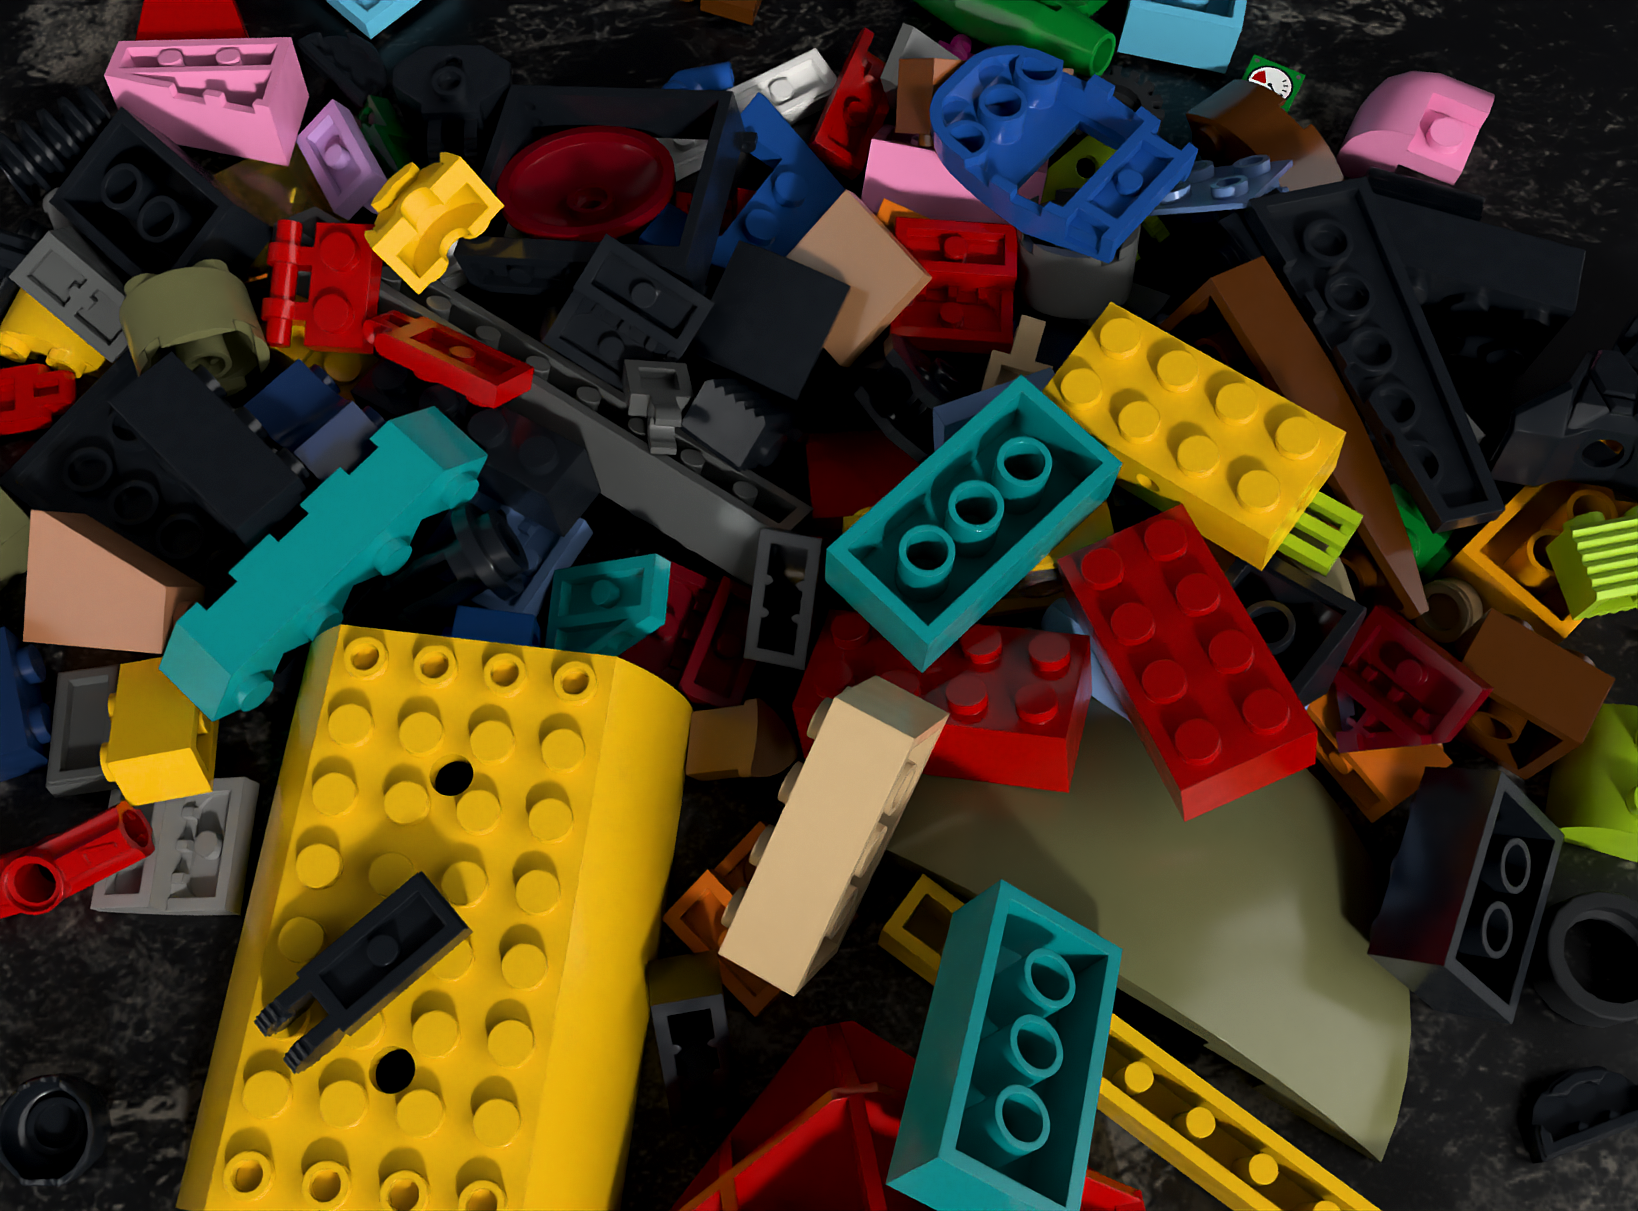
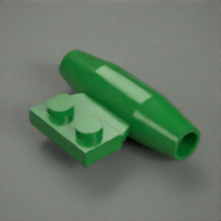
[912,0,1116,78]

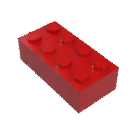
[1057,504,1318,822]
[792,609,1092,793]

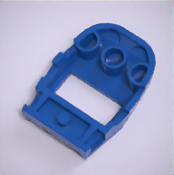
[929,45,1199,264]

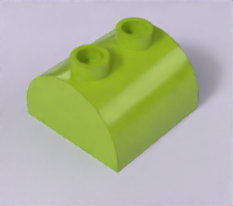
[1545,704,1638,863]

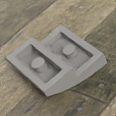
[90,777,260,915]

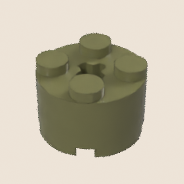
[119,259,270,398]

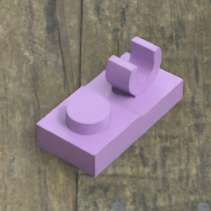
[296,99,387,221]

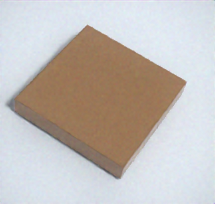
[786,189,933,368]

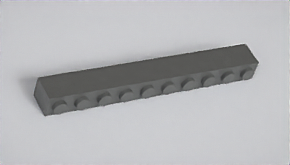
[266,206,814,588]

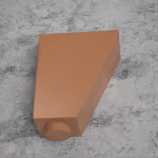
[23,510,206,654]

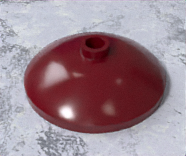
[497,125,676,242]

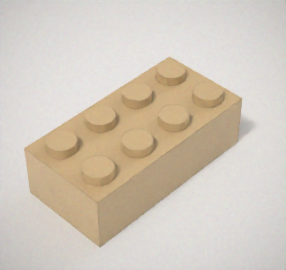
[718,675,950,997]

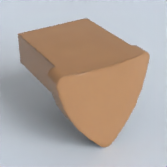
[685,698,798,781]

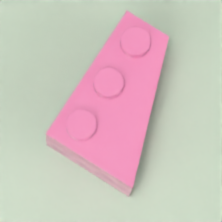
[104,37,309,166]

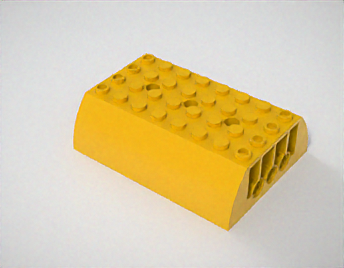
[175,624,694,1211]

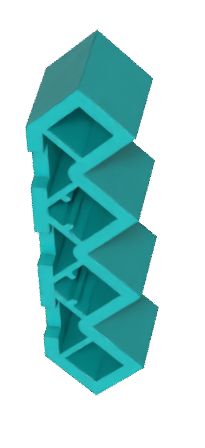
[159,406,488,722]

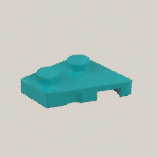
[545,553,671,656]

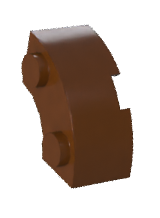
[1185,79,1344,191]

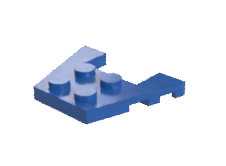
[637,92,846,275]

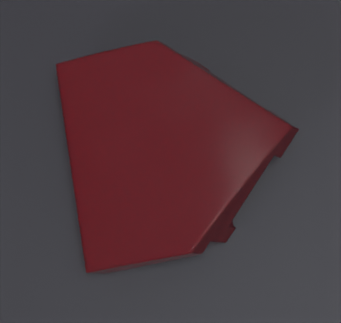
[1333,605,1494,753]

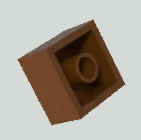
[1446,608,1616,780]

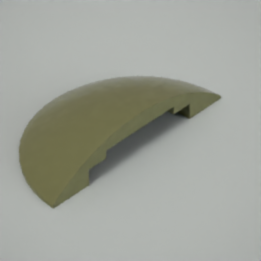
[781,696,1411,1163]

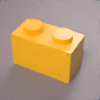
[100,657,219,807]

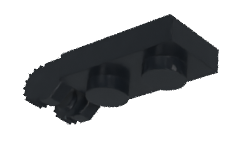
[254,871,473,1074]

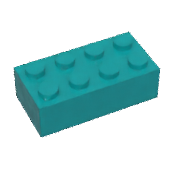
[825,374,1123,673]
[885,879,1123,1211]

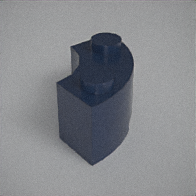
[243,359,386,489]

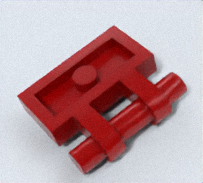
[260,219,383,354]

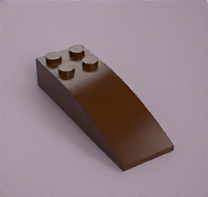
[1158,256,1429,627]

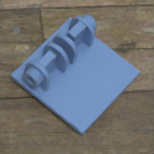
[1148,155,1293,225]

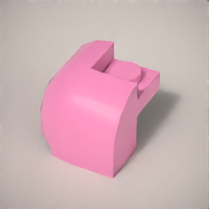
[1336,71,1495,186]

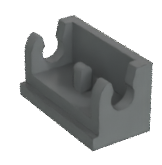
[9,226,131,363]

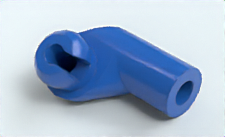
[662,61,735,91]

